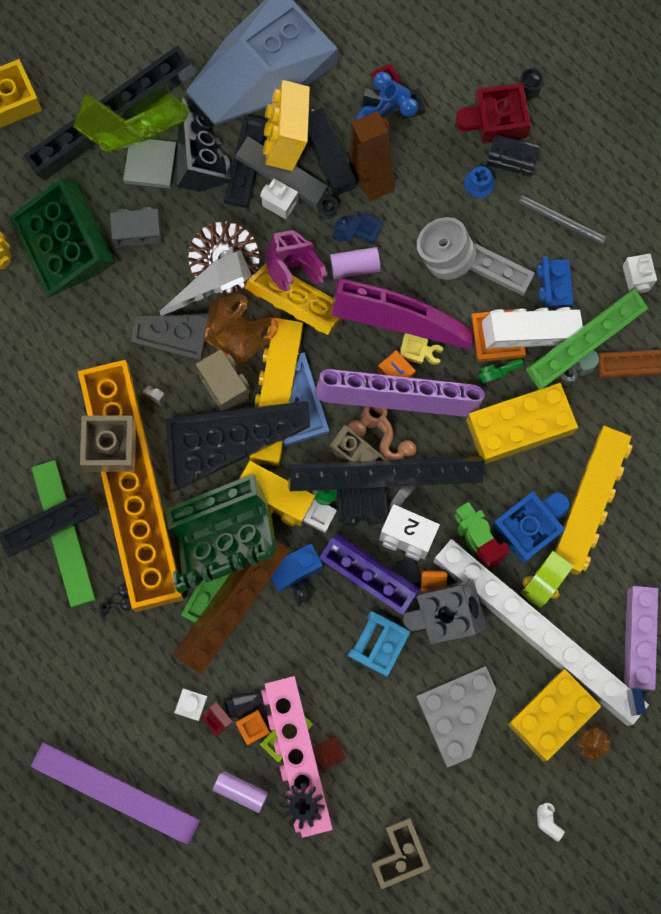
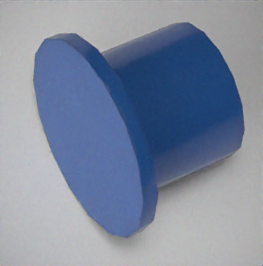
[464,166,495,197]

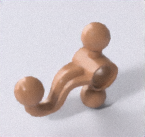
[348,406,417,460]

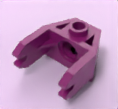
[265,230,327,291]

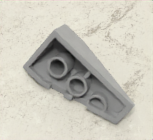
[159,248,252,316]

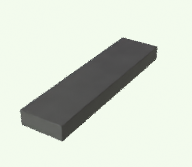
[235,137,328,207]

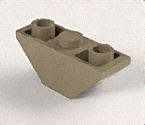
[330,425,387,462]

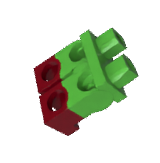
[454,502,511,570]

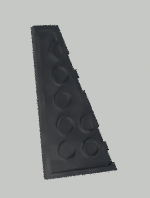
[166,401,310,492]

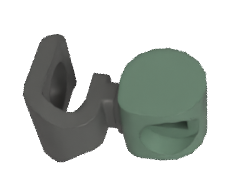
[556,350,599,387]

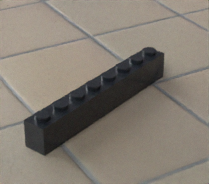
[23,45,197,180]

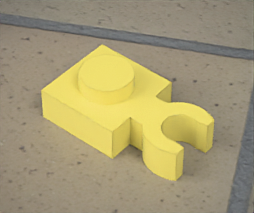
[399,333,443,365]

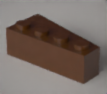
[349,111,395,202]

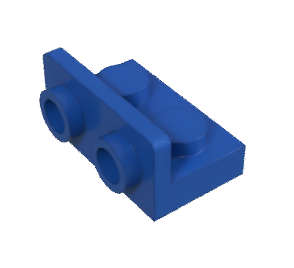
[536,256,573,308]

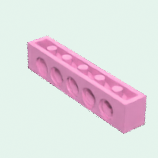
[261,676,332,838]

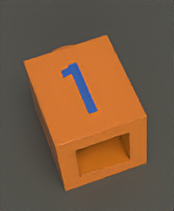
[377,350,416,378]

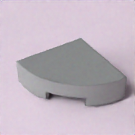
[142,385,166,407]
[388,486,415,510]

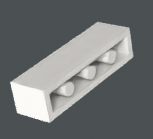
[482,307,583,349]

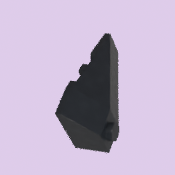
[176,98,231,192]

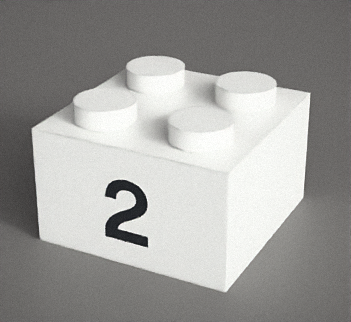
[379,504,440,561]

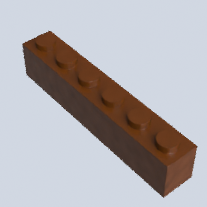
[172,539,289,675]

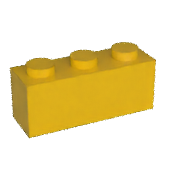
[240,461,315,527]

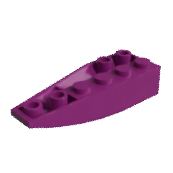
[331,278,473,349]

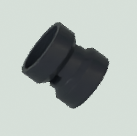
[519,68,543,99]

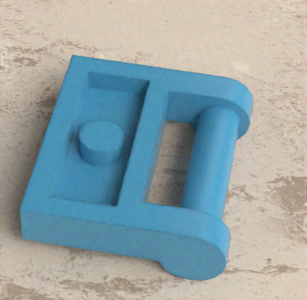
[347,611,411,677]

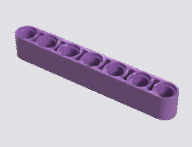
[315,369,485,417]
[31,742,200,845]

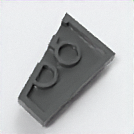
[131,313,210,360]

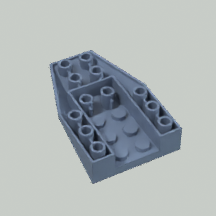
[186,0,338,125]

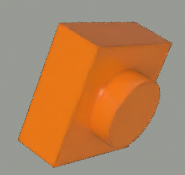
[235,710,270,746]

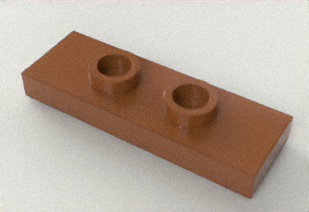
[598,350,661,379]

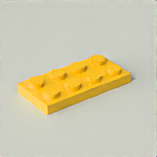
[245,264,342,335]

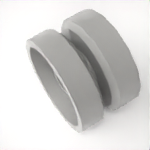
[417,217,476,280]

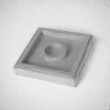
[123,137,177,188]

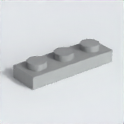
[470,243,535,296]

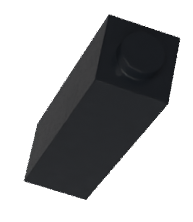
[307,108,356,197]

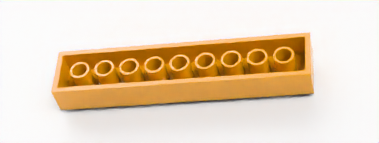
[78,360,184,612]

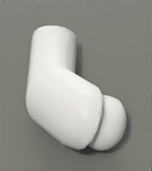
[537,803,565,842]

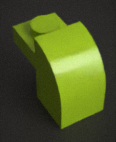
[520,551,573,608]

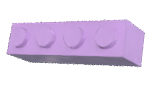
[624,586,658,692]

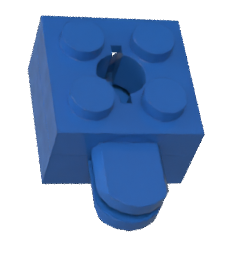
[491,491,569,565]

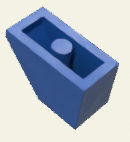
[271,544,323,592]

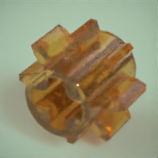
[577,728,611,760]

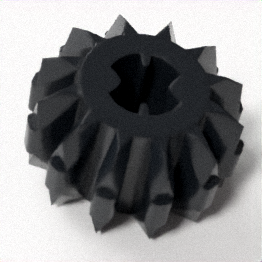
[280,783,325,829]

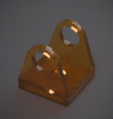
[204,294,278,365]

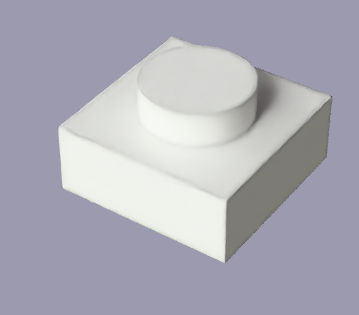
[304,500,337,533]
[175,689,207,721]

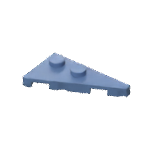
[283,353,329,446]

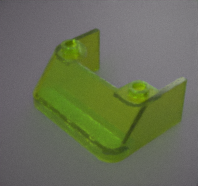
[73,72,190,152]

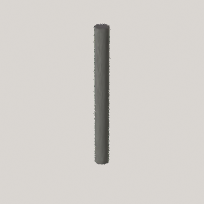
[518,195,606,245]

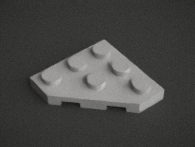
[416,666,496,768]

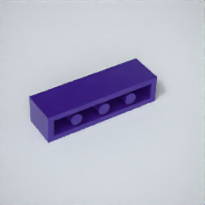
[319,534,421,615]

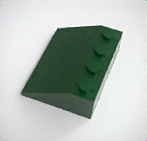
[10,178,115,297]

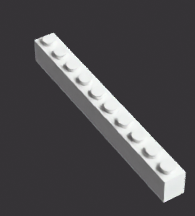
[433,539,649,726]

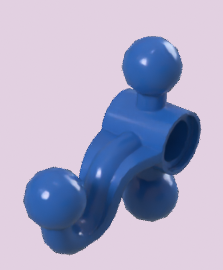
[356,72,418,120]

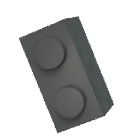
[110,207,162,247]

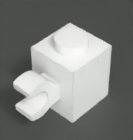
[260,179,298,219]
[623,254,657,293]

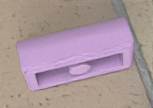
[330,247,380,279]
[213,771,268,813]

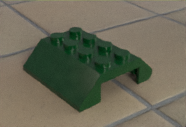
[166,474,277,593]

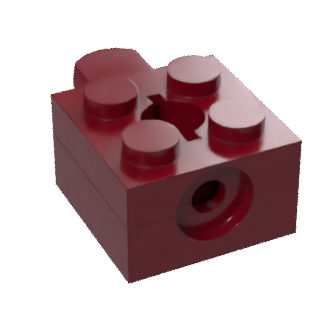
[455,83,531,144]

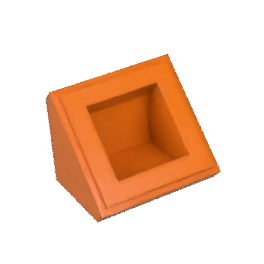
[420,570,447,591]

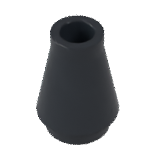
[224,690,263,719]

